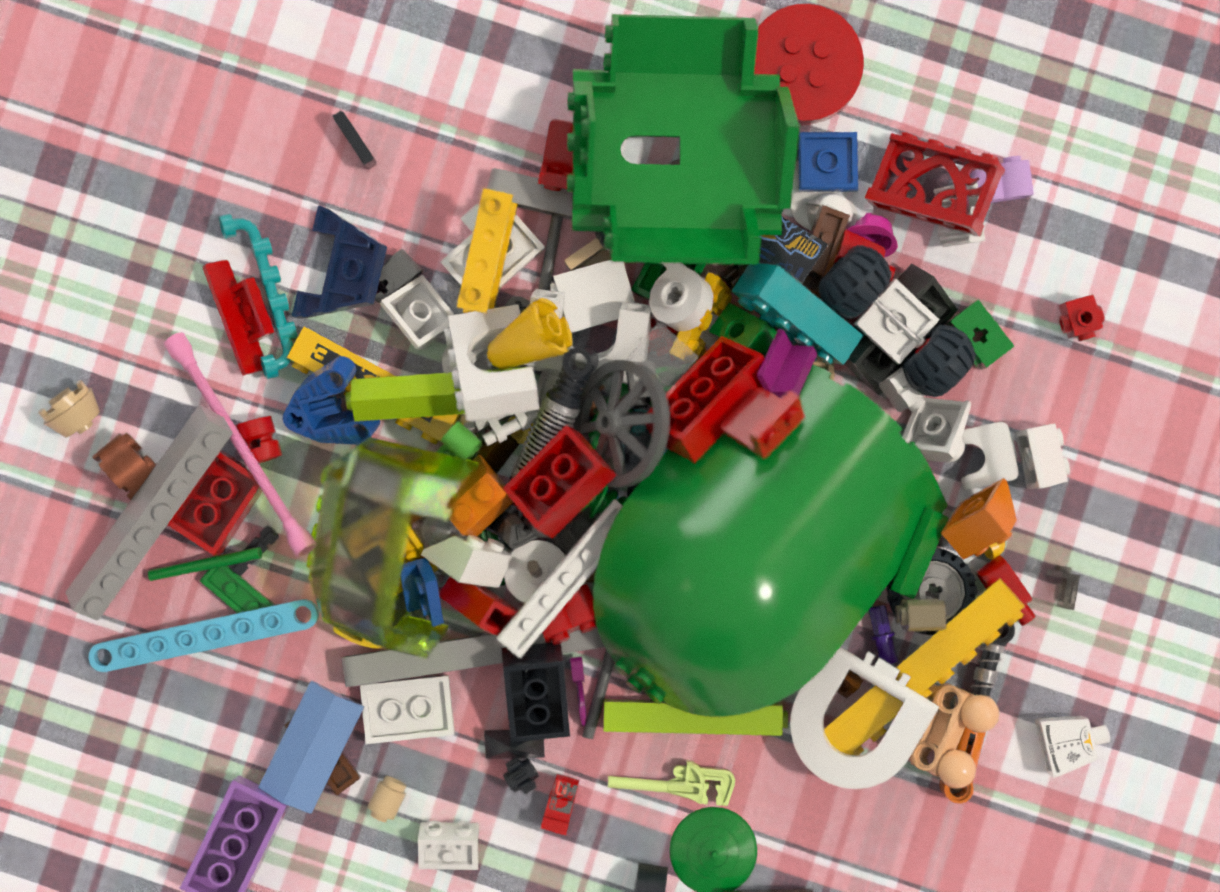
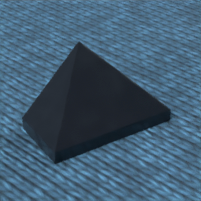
[484,730,545,759]

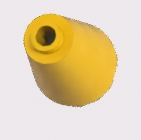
[487,298,573,370]

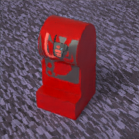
[540,774,579,836]

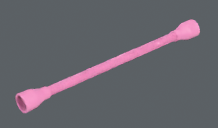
[164,332,317,557]

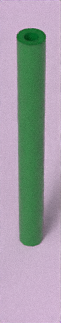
[148,547,262,581]

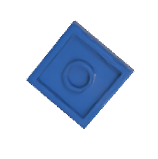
[798,132,858,192]

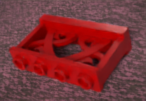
[865,132,1005,237]

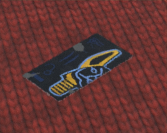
[758,217,829,284]

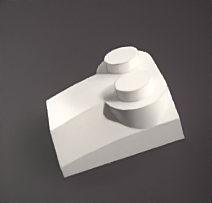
[902,397,971,463]

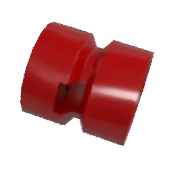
[235,416,283,466]

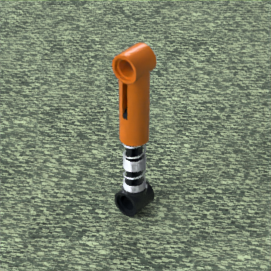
[939,623,1015,804]

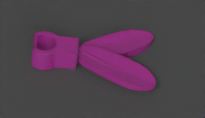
[570,656,586,726]

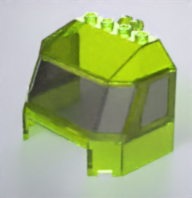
[306,437,480,659]

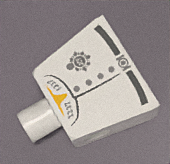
[1035,716,1110,778]

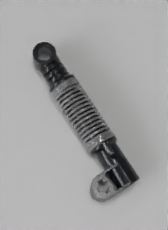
[486,345,599,538]

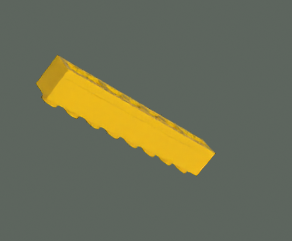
[824,578,1025,755]

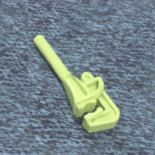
[608,760,735,806]

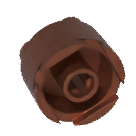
[92,432,157,500]

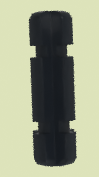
[229,526,279,576]

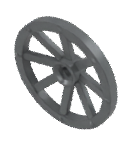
[574,360,669,487]

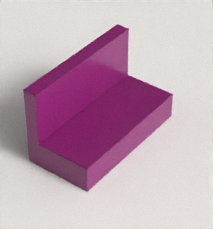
[757,329,817,399]

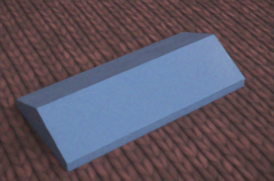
[258,680,365,814]

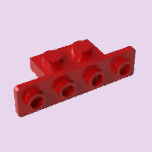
[202,260,274,376]

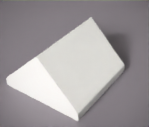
[379,275,454,350]

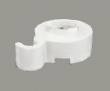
[649,263,713,331]

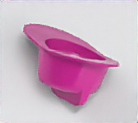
[845,212,898,258]

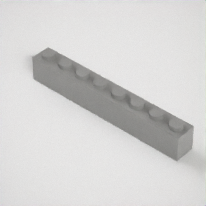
[66,405,233,621]

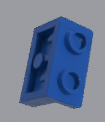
[398,558,444,626]

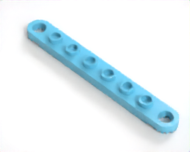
[89,599,319,672]

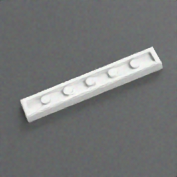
[496,499,622,658]

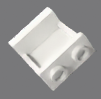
[550,259,635,333]

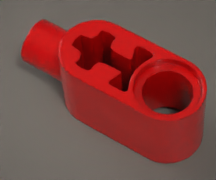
[975,555,1036,626]

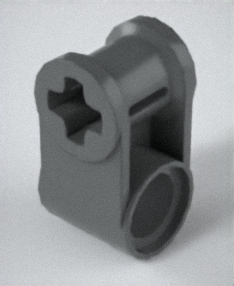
[375,249,423,303]

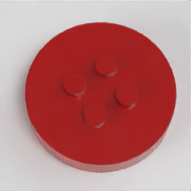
[754,4,864,125]

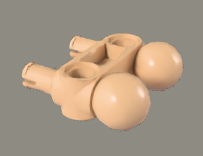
[910,683,1000,789]

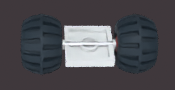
[819,245,976,397]

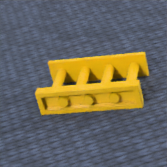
[457,188,518,314]

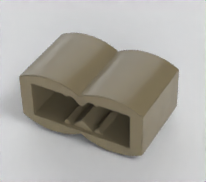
[895,598,946,631]

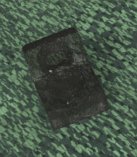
[1045,565,1080,610]

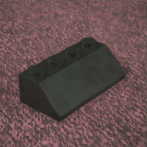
[844,263,958,396]

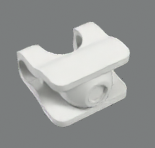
[961,422,1019,489]

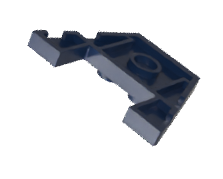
[292,205,387,319]

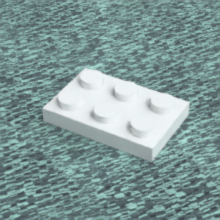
[440,215,546,289]
[360,675,455,744]

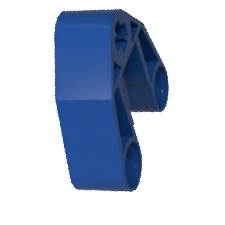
[282,356,380,445]

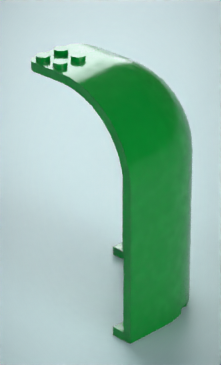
[594,364,948,717]

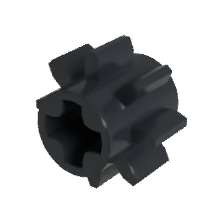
[503,756,540,795]

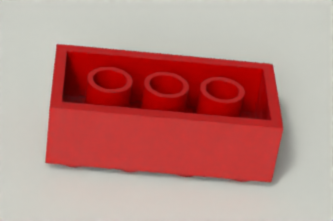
[645,336,764,463]

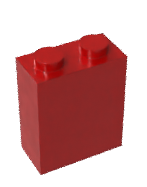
[439,576,519,636]

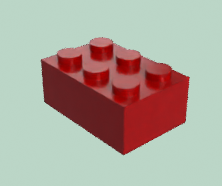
[502,425,617,538]
[167,449,263,556]

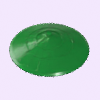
[669,807,758,892]

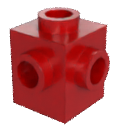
[1059,294,1105,342]

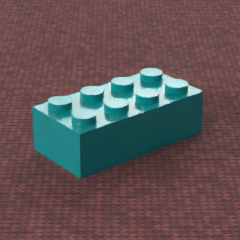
[731,263,863,365]

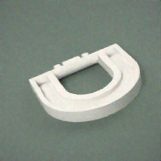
[790,647,939,789]

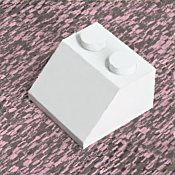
[1015,423,1070,489]
[421,535,513,588]

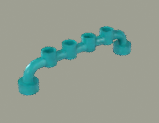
[218,214,298,380]

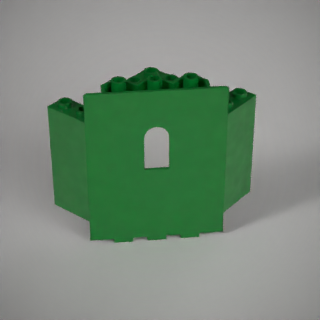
[567,14,800,265]

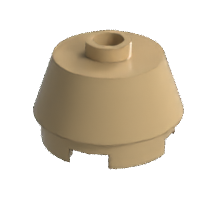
[38,380,100,438]

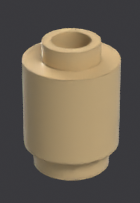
[367,775,407,823]

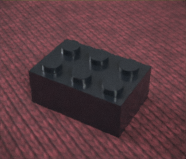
[501,642,570,743]

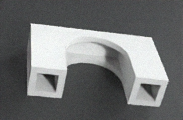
[524,289,652,384]
[444,304,539,422]

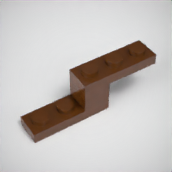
[773,205,850,346]

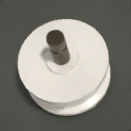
[504,540,565,605]

